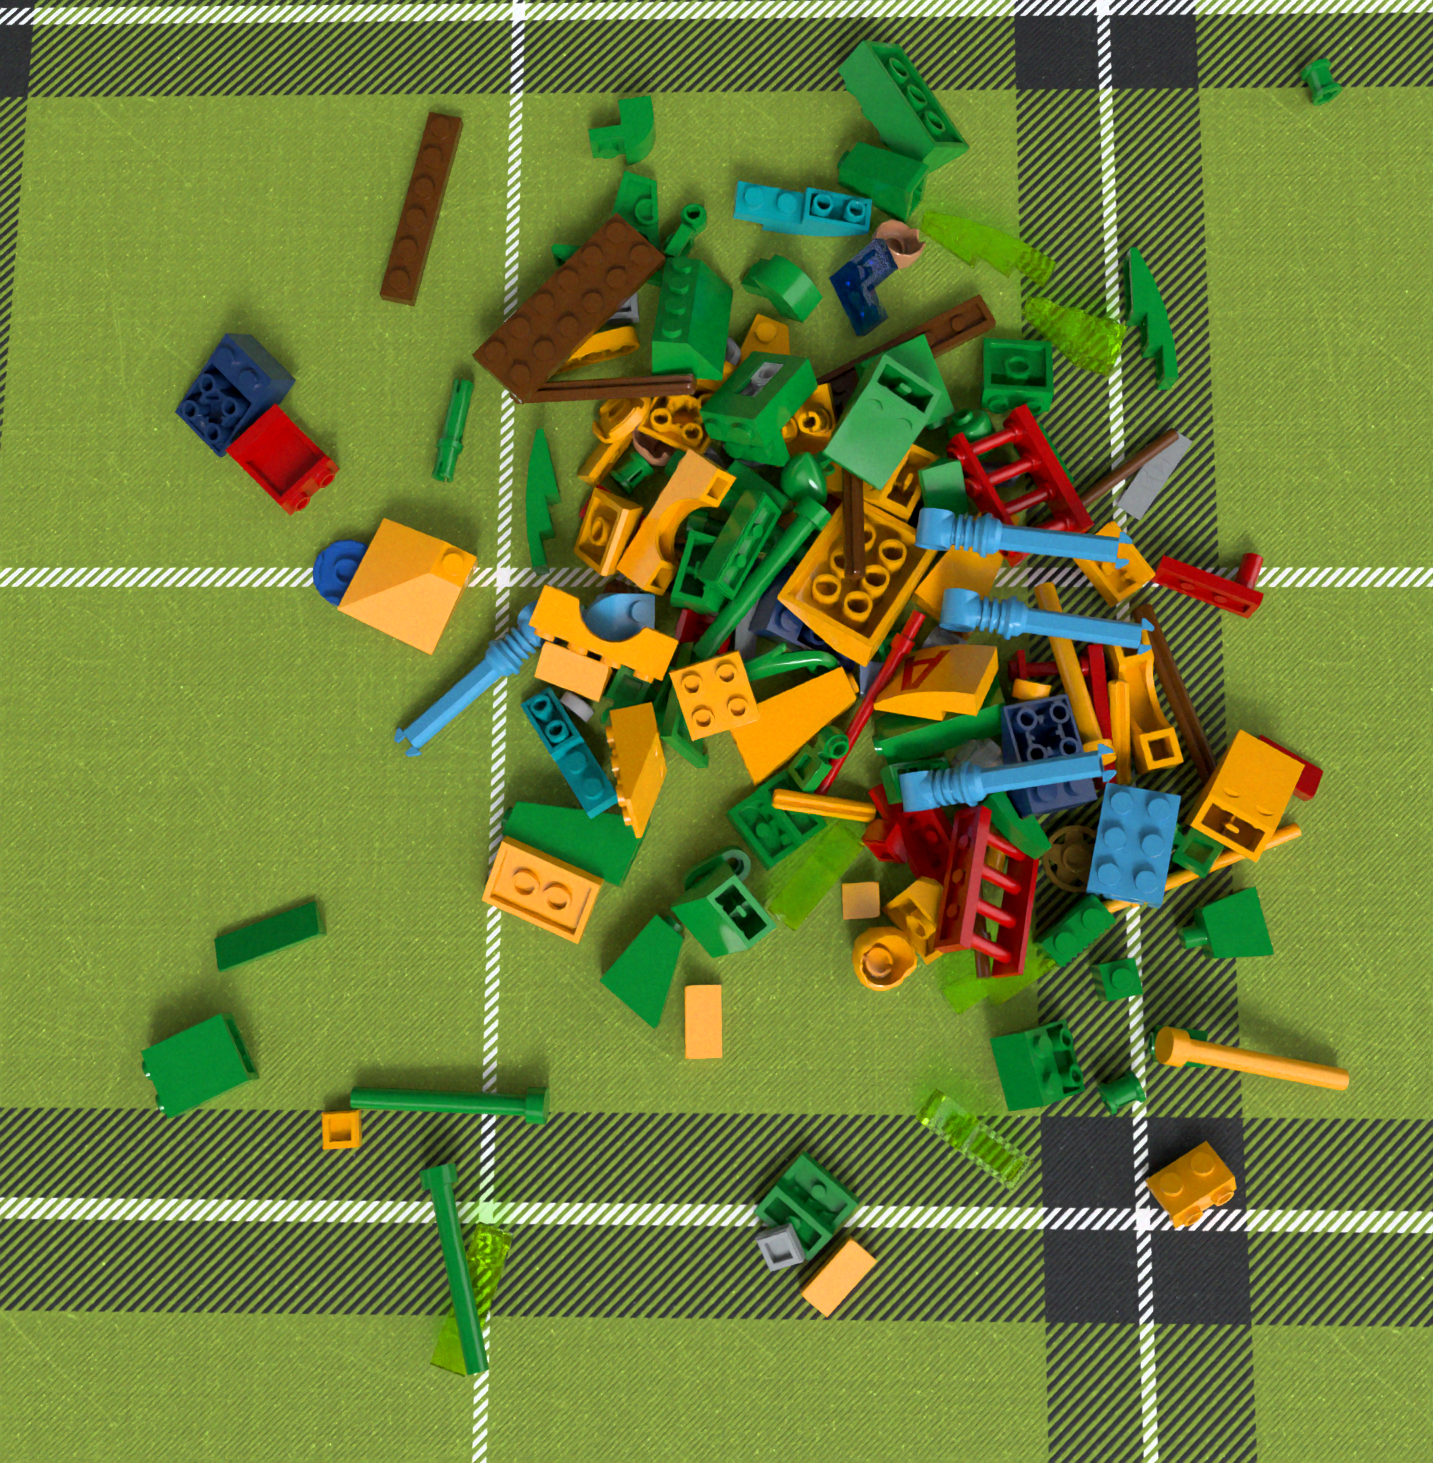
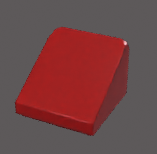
[861,819,908,864]

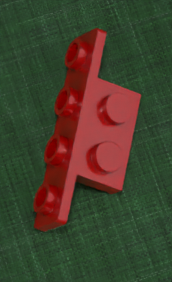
[868,783,953,886]

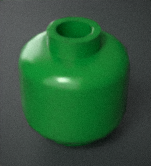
[946,408,996,460]

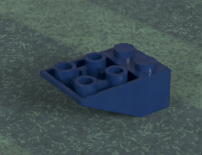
[175,333,296,457]
[748,564,856,672]
[1000,694,1098,819]

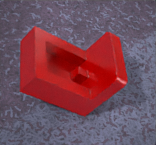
[674,608,732,655]

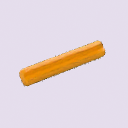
[1108,679,1131,785]
[772,789,876,823]

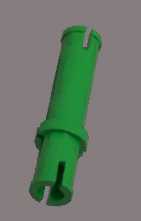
[431,379,475,483]

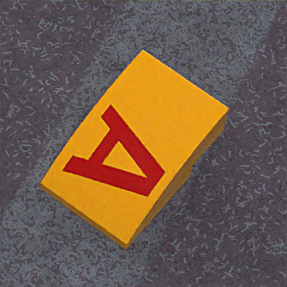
[874,644,998,721]

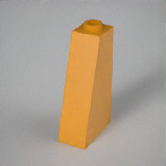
[911,500,1020,641]
[729,666,859,787]

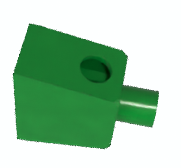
[1178,886,1275,959]

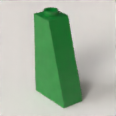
[872,674,1007,765]
[501,801,651,888]

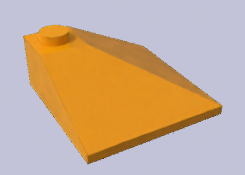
[337,518,478,656]

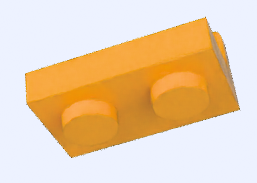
[1073,521,1155,608]
[1145,1141,1236,1229]

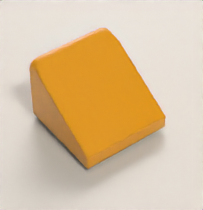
[841,881,880,920]

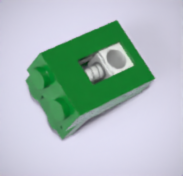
[699,351,818,467]

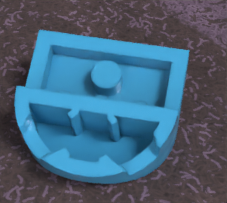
[581,593,655,660]

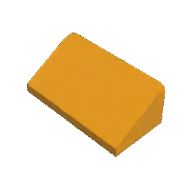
[577,431,633,488]
[534,641,613,702]
[684,985,722,1059]
[800,1234,877,1317]

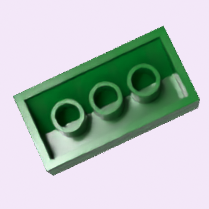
[838,40,970,174]
[652,256,733,380]

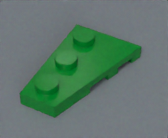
[611,171,662,288]
[660,642,709,768]

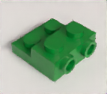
[980,338,1054,416]

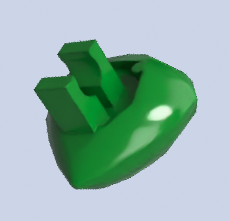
[780,450,835,505]

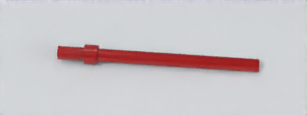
[812,610,926,796]

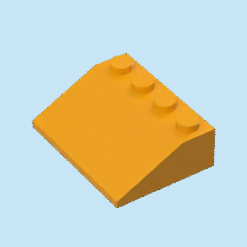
[777,501,938,667]

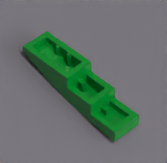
[1123,247,1179,390]
[526,428,562,576]

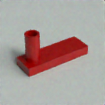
[1150,553,1264,619]

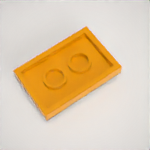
[481,836,604,944]

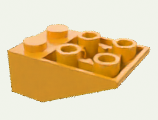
[638,361,738,455]
[826,444,940,524]
[605,702,667,839]
[1184,729,1305,862]

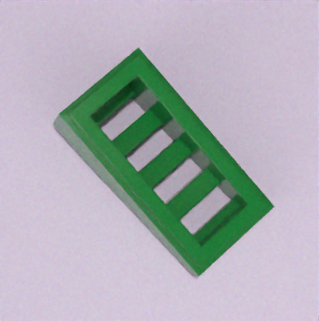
[880,757,949,805]

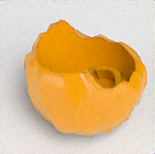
[851,926,918,991]

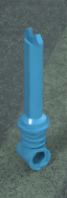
[915,508,1132,569]
[939,588,1154,655]
[394,600,560,757]
[899,744,1117,812]

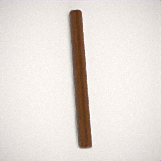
[510,373,697,404]
[841,395,866,582]
[1132,604,1218,787]

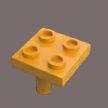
[776,383,838,468]
[669,649,761,741]

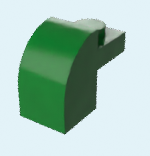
[588,95,656,166]
[740,254,823,323]

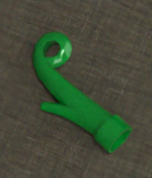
[743,642,838,682]

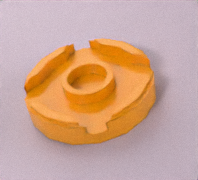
[592,397,651,444]

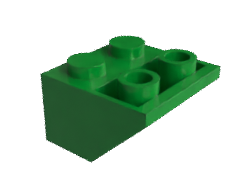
[670,530,730,617]
[669,861,777,958]
[990,1019,1085,1112]

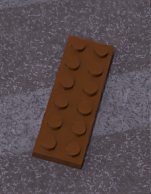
[472,212,666,405]

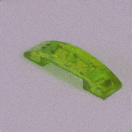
[430,1221,514,1377]

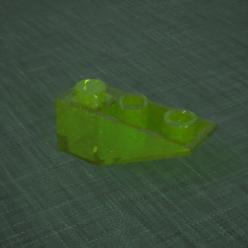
[1021,296,1127,377]

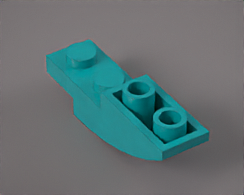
[732,181,872,236]
[520,686,618,819]

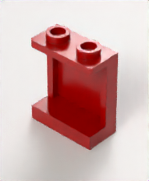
[225,403,340,516]

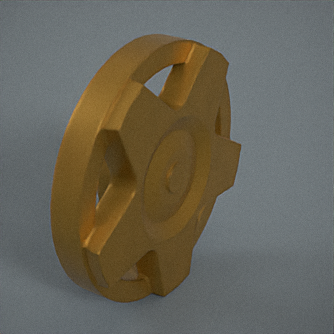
[1042,825,1097,893]

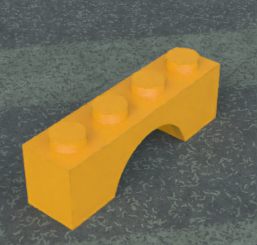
[616,448,736,596]
[528,584,679,683]
[1103,630,1184,776]

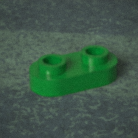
[682,845,751,891]

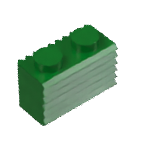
[1032,894,1116,968]

